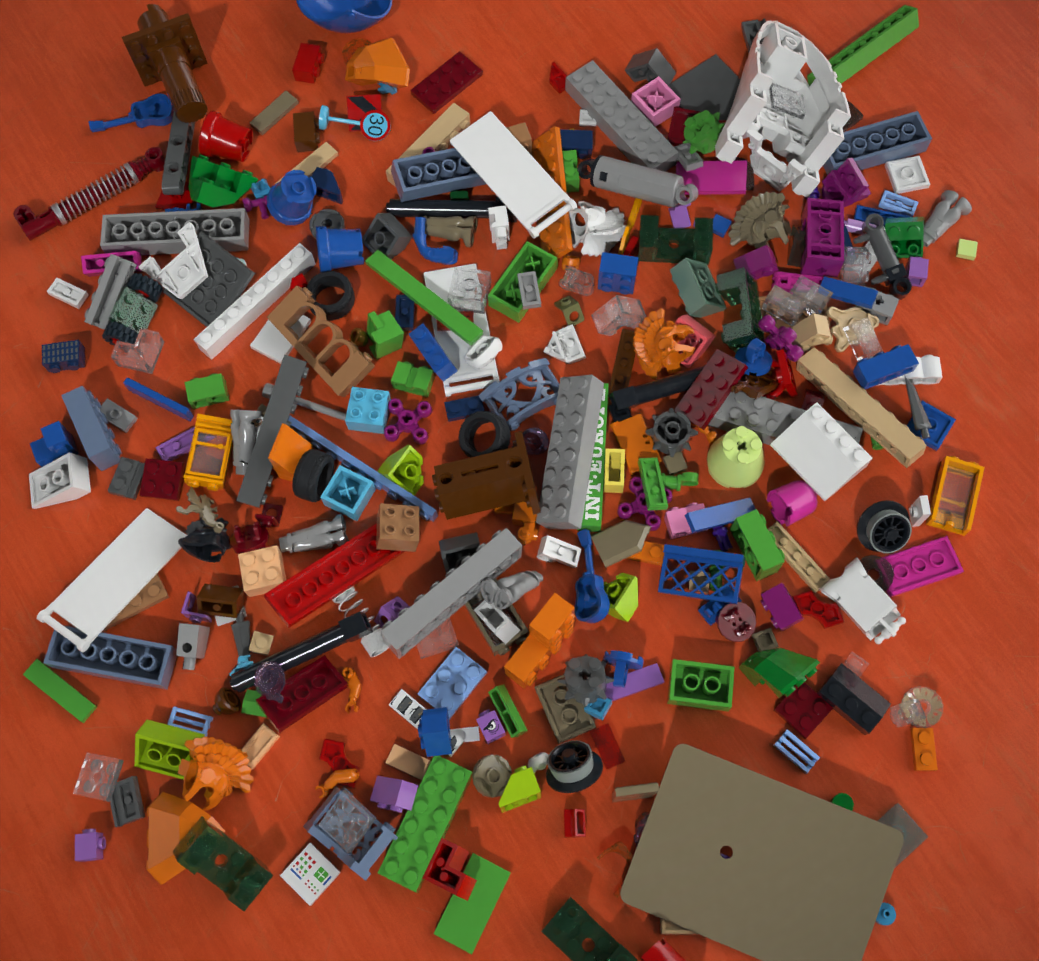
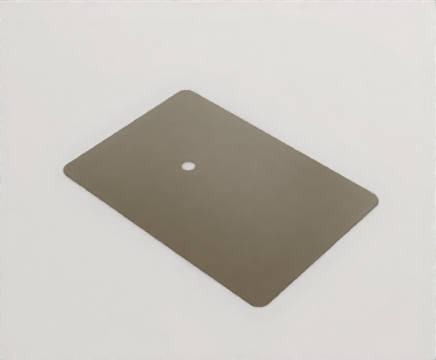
[620,744,904,961]

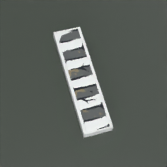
[389,689,464,757]

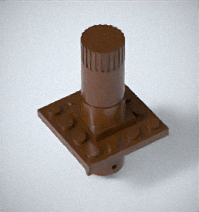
[122,4,208,123]

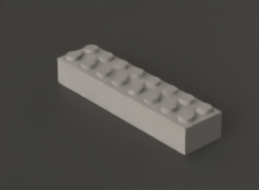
[565,60,679,172]
[100,208,250,255]
[536,374,604,529]
[708,391,863,445]
[381,528,522,659]

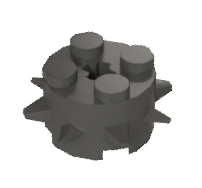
[645,408,698,457]
[558,654,614,707]

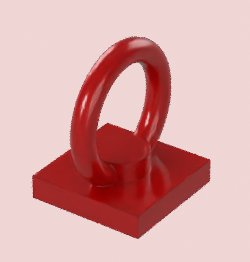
[762,349,798,400]

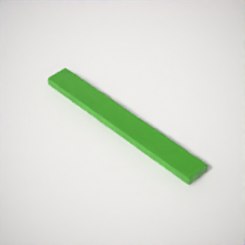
[365,250,483,346]

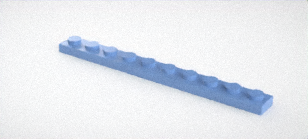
[288,415,438,522]

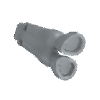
[924,190,972,247]
[230,410,262,475]
[279,514,348,553]
[480,570,543,610]

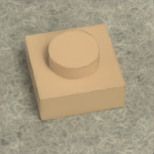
[688,571,710,593]
[248,631,274,656]

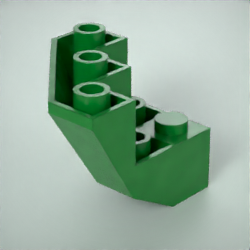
[189,154,258,208]
[739,648,820,698]

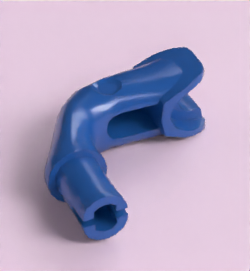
[412,217,458,265]

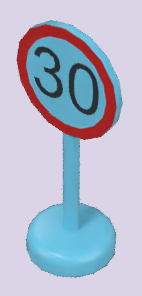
[319,105,391,141]

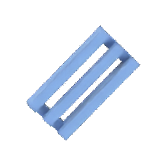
[878,190,918,217]
[167,706,213,737]
[773,729,820,774]

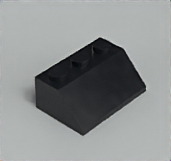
[817,663,891,735]

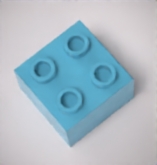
[345,387,391,434]
[320,465,376,521]

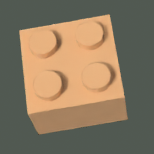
[238,545,286,597]

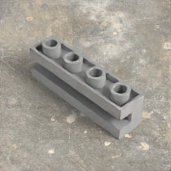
[84,254,137,330]

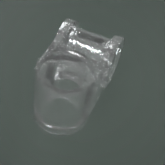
[559,266,594,296]

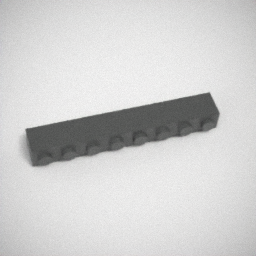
[236,355,309,508]

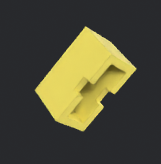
[603,448,625,493]

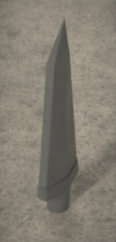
[905,377,932,439]
[231,612,251,669]

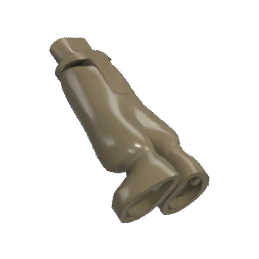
[414,216,478,248]

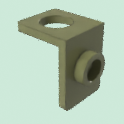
[554,296,585,326]

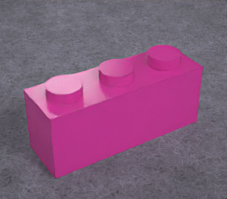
[81,251,143,277]

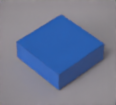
[708,214,732,238]

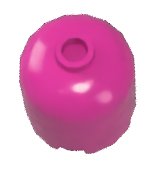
[767,480,818,526]

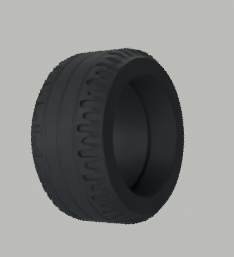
[306,271,355,321]
[458,411,511,458]
[292,449,334,502]

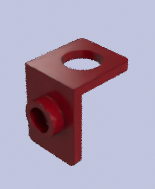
[801,389,825,411]
[255,503,283,527]

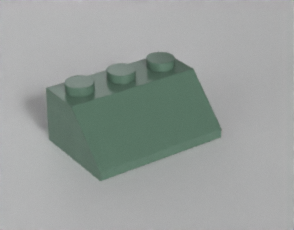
[670,258,727,318]

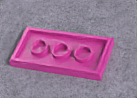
[676,160,747,195]
[873,536,964,597]

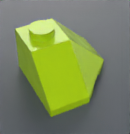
[377,445,424,496]
[604,573,638,622]

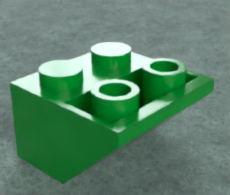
[885,217,924,258]

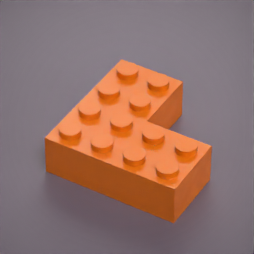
[504,593,575,689]

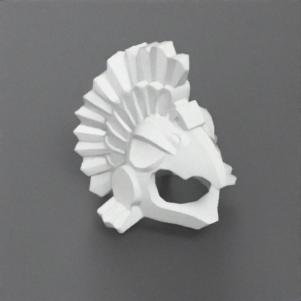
[569,201,627,257]

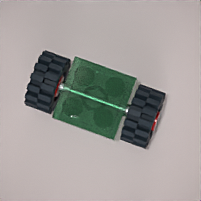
[102,273,163,351]

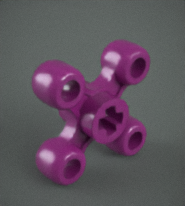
[758,314,804,362]
[384,398,432,445]
[617,476,672,531]

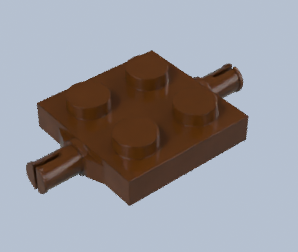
[731,370,778,399]

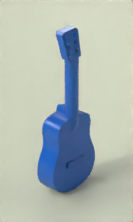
[88,93,174,132]
[575,529,610,623]

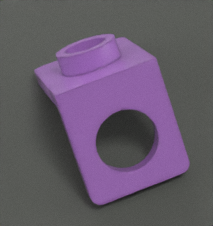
[668,203,691,231]
[181,591,212,623]
[374,596,410,628]

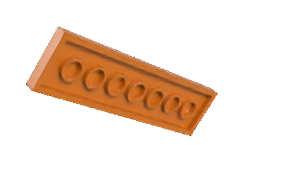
[532,126,573,259]

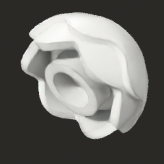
[528,752,548,773]

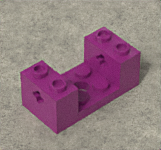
[801,198,844,278]

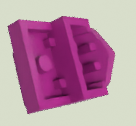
[822,158,871,207]

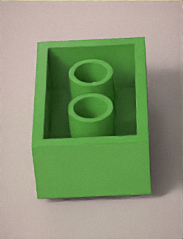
[730,509,785,582]
[667,659,735,712]

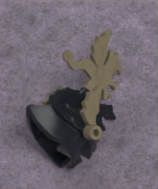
[176,487,231,563]

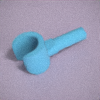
[229,655,254,676]

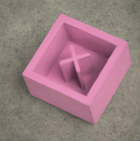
[631,76,681,127]

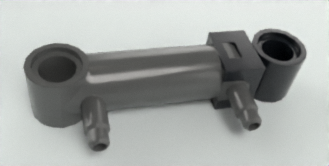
[853,213,912,300]

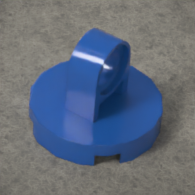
[735,338,773,376]
[603,650,644,688]

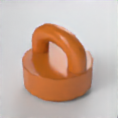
[562,255,580,273]

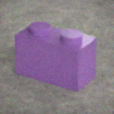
[370,776,418,813]

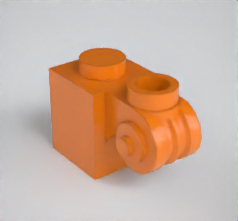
[512,502,538,544]

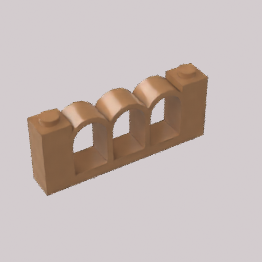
[267,286,375,397]

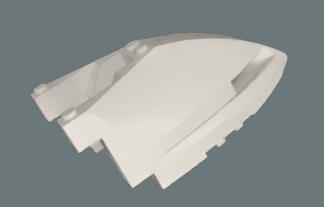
[715,21,851,198]

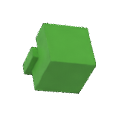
[366,310,404,360]

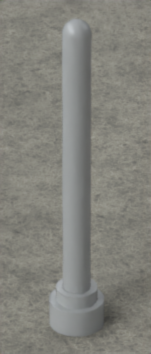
[262,383,346,421]

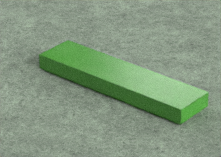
[23,659,97,723]

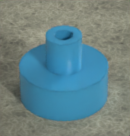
[875,902,896,925]

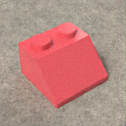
[675,314,715,369]

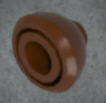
[213,687,241,715]

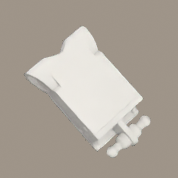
[819,557,906,644]

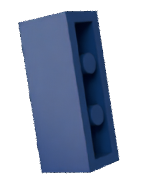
[409,323,458,382]
[853,344,919,390]

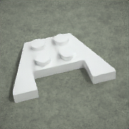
[746,130,806,192]
[139,222,208,299]

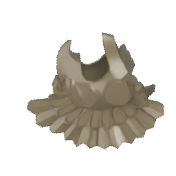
[728,191,792,249]

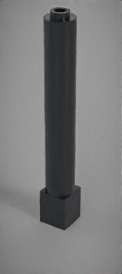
[386,197,517,222]
[609,357,735,413]
[230,612,373,692]

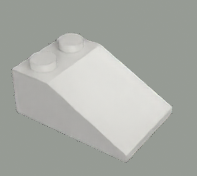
[29,452,91,509]

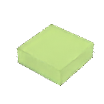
[956,239,978,260]

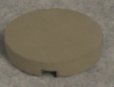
[472,755,512,798]

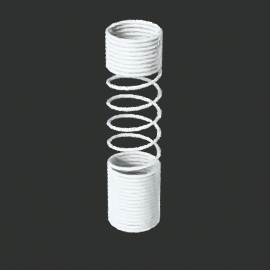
[332,586,389,657]

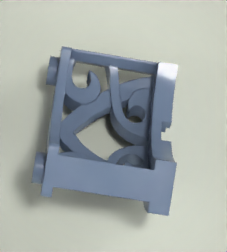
[478,358,559,431]
[303,786,398,881]

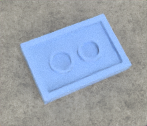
[417,647,488,720]

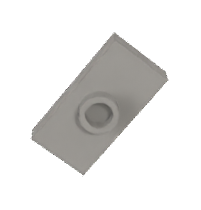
[100,398,138,433]

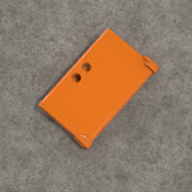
[610,414,662,475]

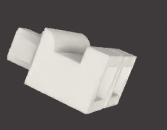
[488,205,510,250]

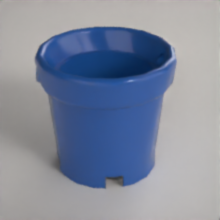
[267,170,317,226]
[316,226,364,272]

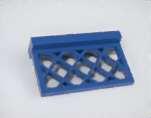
[658,544,746,604]

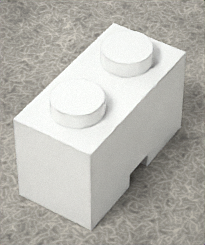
[474,600,520,644]

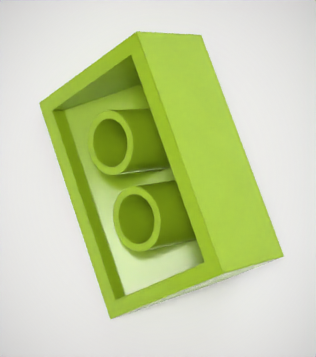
[134,719,205,780]
[498,765,541,813]

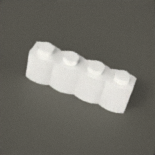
[867,354,943,386]

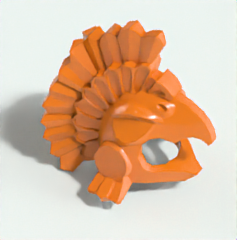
[633,308,695,380]
[178,736,254,810]

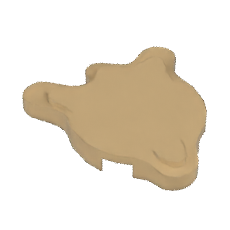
[826,306,879,352]

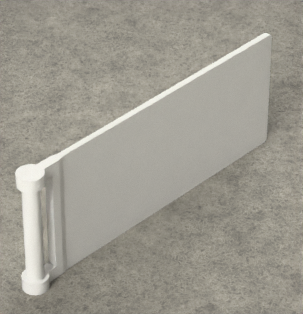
[450,112,577,239]
[424,264,500,397]
[37,508,188,652]

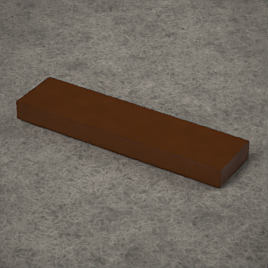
[608,329,636,397]

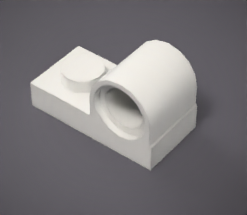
[536,535,581,568]

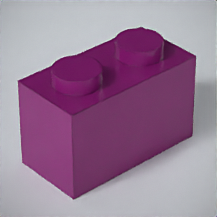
[733,245,779,284]
[761,583,804,631]

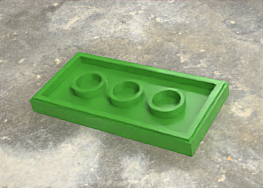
[434,853,511,954]

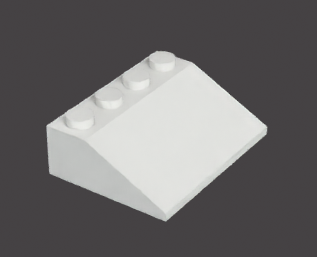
[770,403,872,501]

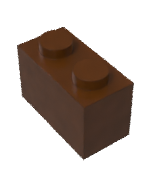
[293,111,321,152]
[197,584,244,618]

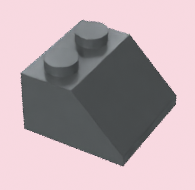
[362,213,413,259]
[439,532,480,574]

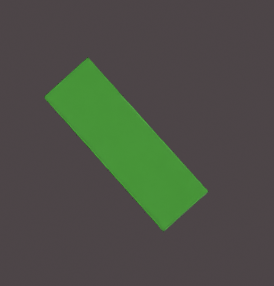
[638,457,668,511]

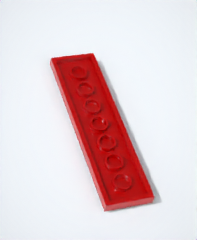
[264,523,406,628]

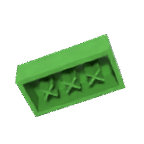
[488,241,558,323]

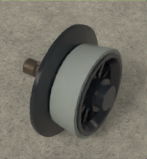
[857,500,912,553]
[546,741,603,793]

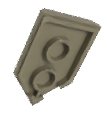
[591,520,651,567]

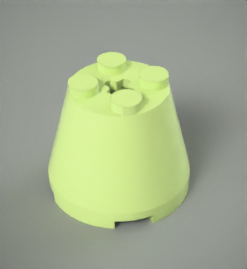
[707,426,765,488]

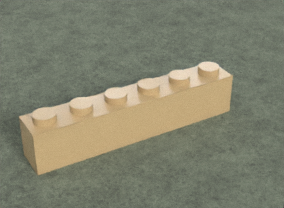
[386,103,470,187]

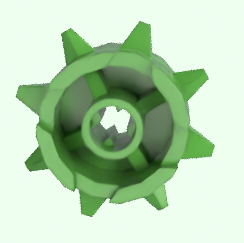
[683,110,726,154]

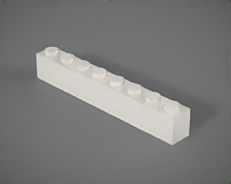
[194,243,316,360]

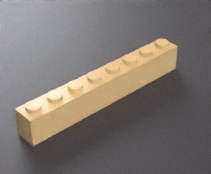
[796,347,927,468]

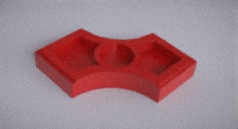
[792,591,844,629]
[319,738,360,789]

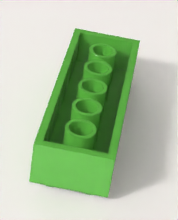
[378,756,473,893]

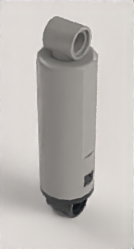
[577,155,699,207]

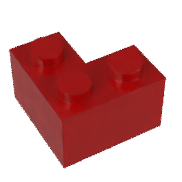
[423,838,477,901]

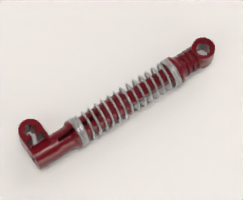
[13,147,166,241]

